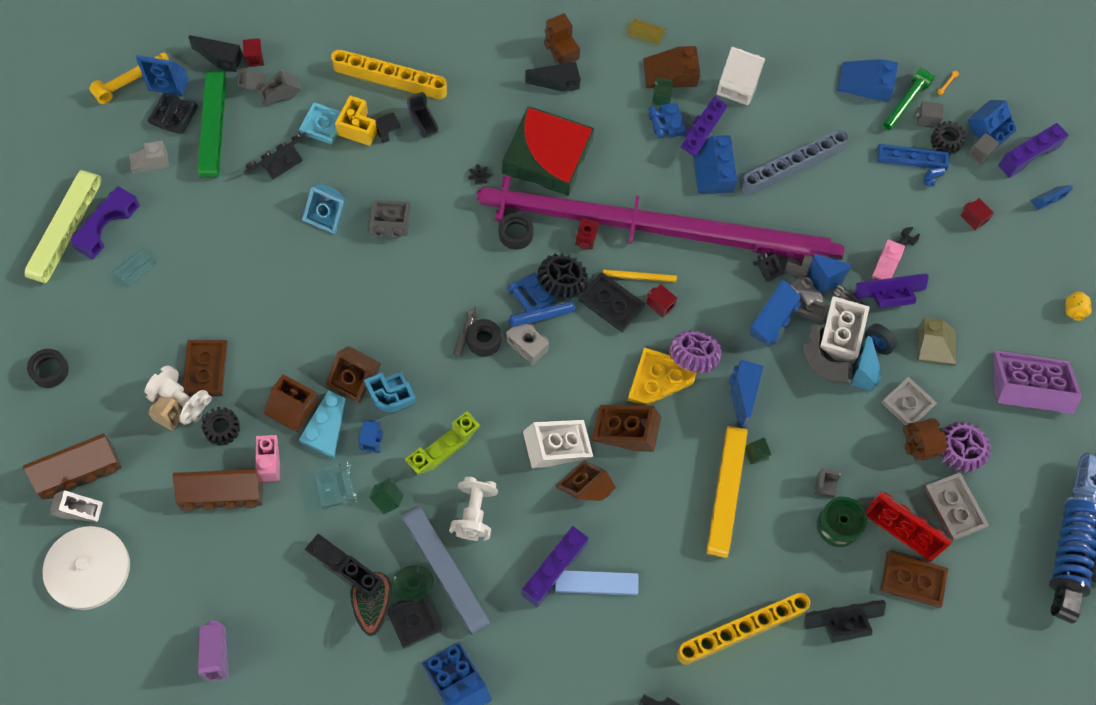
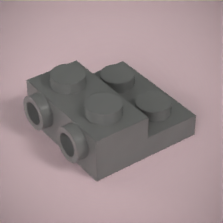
[369,200,411,238]

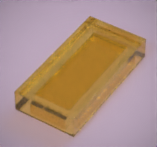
[628,18,665,45]

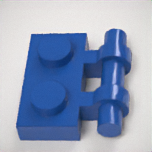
[648,103,686,139]

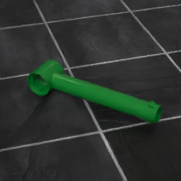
[882,67,935,131]

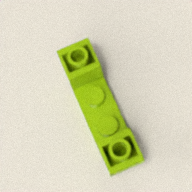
[405,411,480,475]

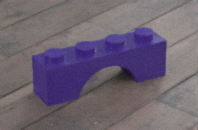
[998,123,1069,178]
[70,186,140,260]
[521,526,589,608]

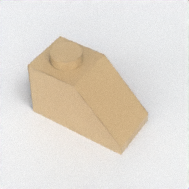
[148,397,181,431]

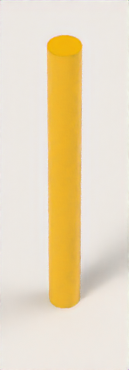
[603,269,677,283]

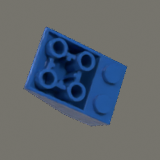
[422,642,492,705]

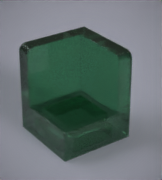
[652,78,673,106]
[369,478,404,514]

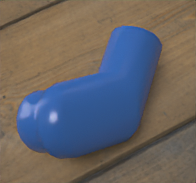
[923,167,945,187]

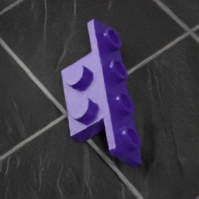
[680,96,728,156]
[854,273,929,308]

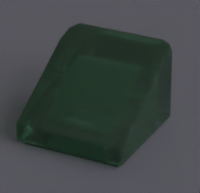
[745,438,771,464]

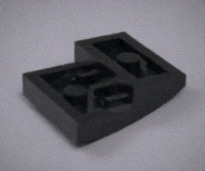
[147,93,198,134]

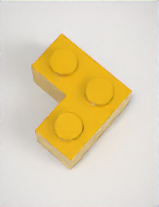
[335,96,377,146]

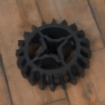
[537,252,588,300]

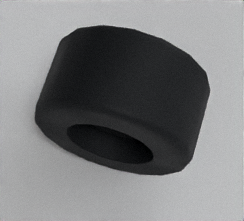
[467,319,501,357]

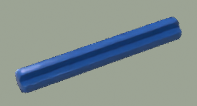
[509,301,576,327]

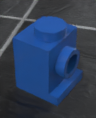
[359,420,383,453]

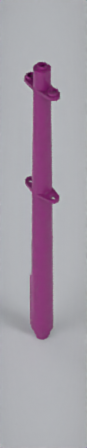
[477,175,845,261]

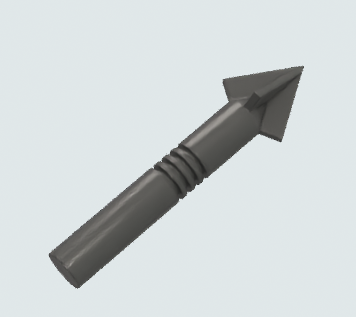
[453,306,477,357]

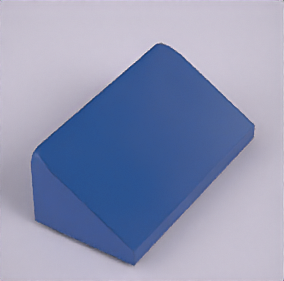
[1031,185,1072,210]

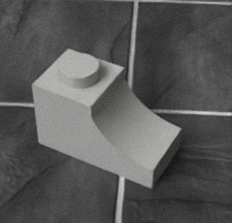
[129,141,169,173]
[49,490,103,523]

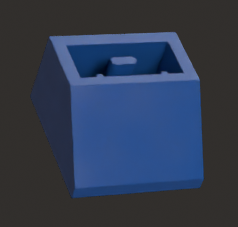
[968,100,1016,149]

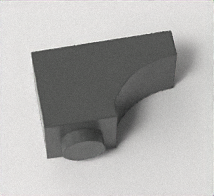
[258,70,301,106]

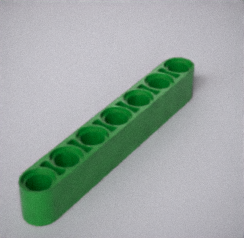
[198,72,226,177]

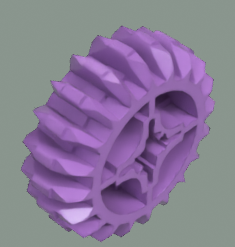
[670,330,722,374]
[941,421,992,473]

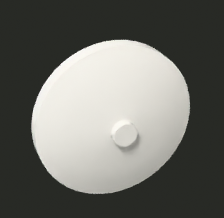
[43,526,130,610]

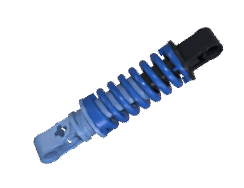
[1049,452,1096,624]

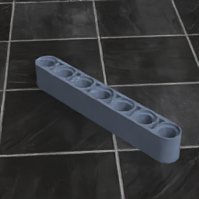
[741,130,848,195]
[401,505,490,635]

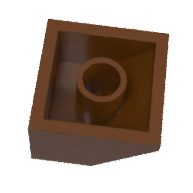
[326,346,381,403]

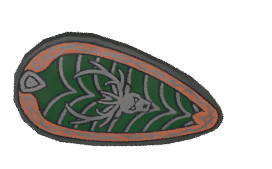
[350,572,392,636]

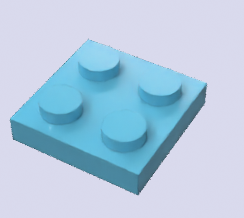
[299,102,341,145]

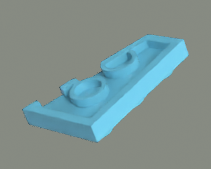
[299,390,346,459]

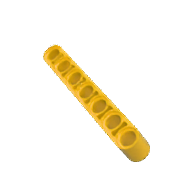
[331,50,447,100]
[706,425,748,558]
[677,593,810,665]

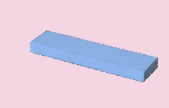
[555,571,638,596]

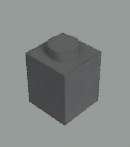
[915,101,943,128]

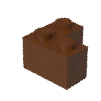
[544,13,580,64]

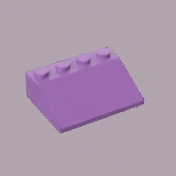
[994,350,1082,414]

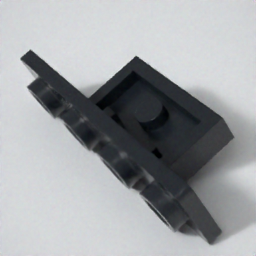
[244,133,308,180]
[804,600,886,642]

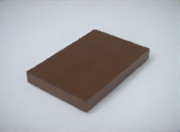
[182,340,228,396]
[880,551,948,608]

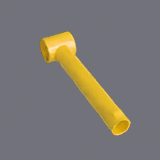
[89,52,169,104]

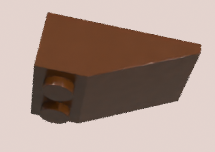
[643,46,700,88]
[592,405,661,452]

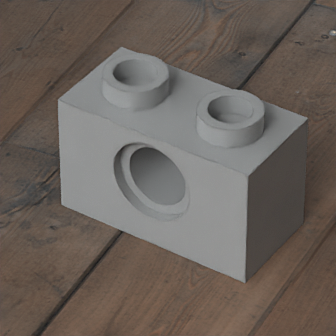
[506,323,549,366]

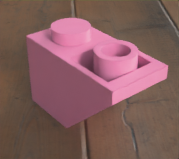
[256,435,280,482]

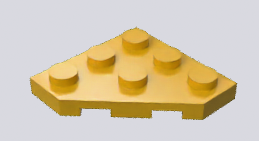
[627,348,697,406]

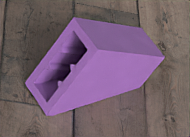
[198,621,229,682]

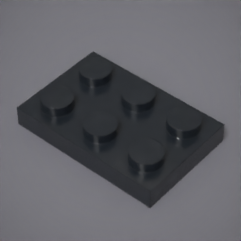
[578,272,646,333]

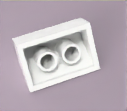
[820,296,869,365]

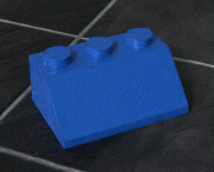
[693,135,737,194]
[750,280,802,347]

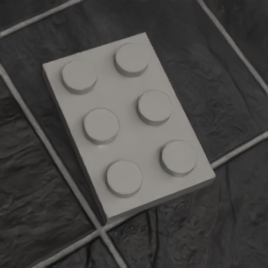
[923,472,989,541]

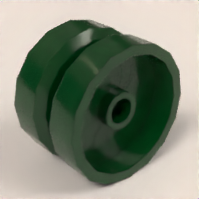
[817,496,867,547]

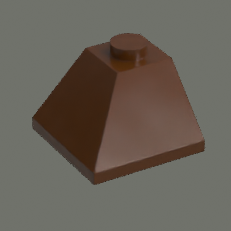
[556,460,616,501]

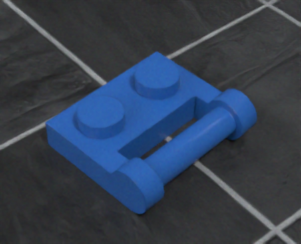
[507,272,556,312]

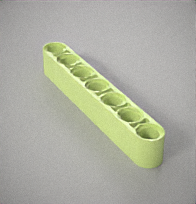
[25,170,101,283]

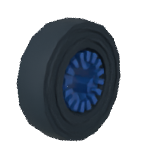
[864,324,897,355]

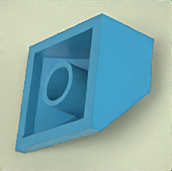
[302,183,346,234]
[850,336,881,391]

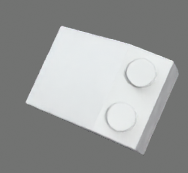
[523,420,593,468]

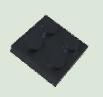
[387,592,442,650]

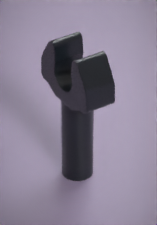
[896,227,920,246]

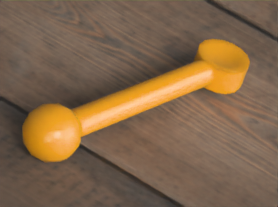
[937,71,959,95]

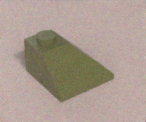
[917,318,956,366]

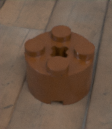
[903,418,947,461]

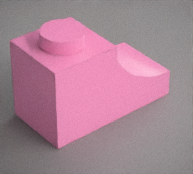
[871,239,905,280]

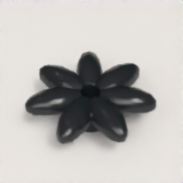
[468,164,491,185]

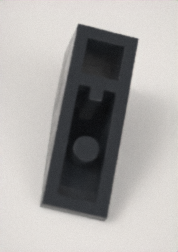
[188,35,243,72]
[525,62,581,92]

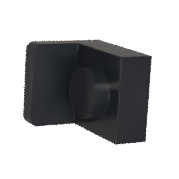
[753,252,784,282]

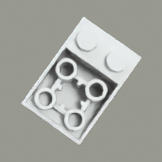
[717,47,765,106]

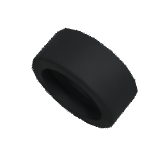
[499,213,534,250]
[27,349,69,388]

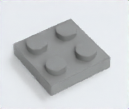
[881,377,937,425]

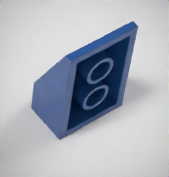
[136,55,189,96]
[838,59,898,102]
[728,359,764,429]

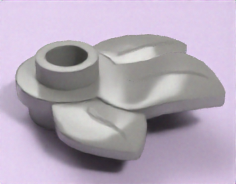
[790,276,823,305]

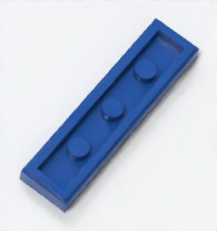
[877,144,949,171]

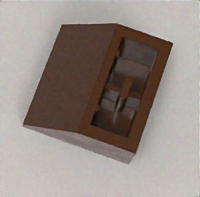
[264,374,319,432]

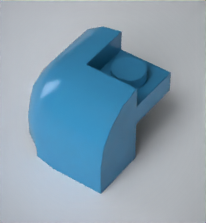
[364,371,417,413]

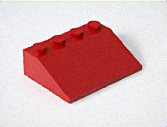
[865,491,952,562]

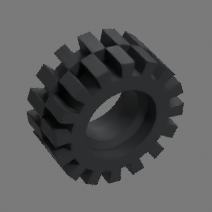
[931,121,966,155]
[201,407,240,446]

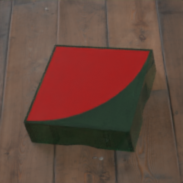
[502,106,594,196]

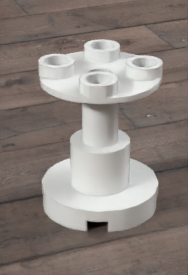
[145,366,212,425]
[449,477,498,541]

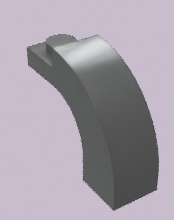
[803,325,853,384]

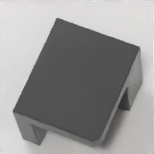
[236,69,266,90]
[968,133,999,165]
[783,255,812,278]
[814,468,841,498]

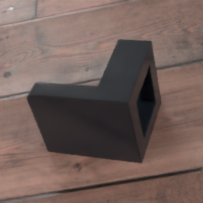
[375,112,401,143]

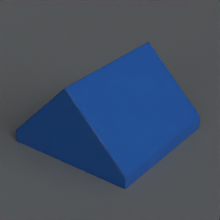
[806,254,851,294]

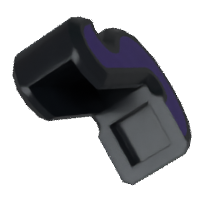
[407,92,439,138]

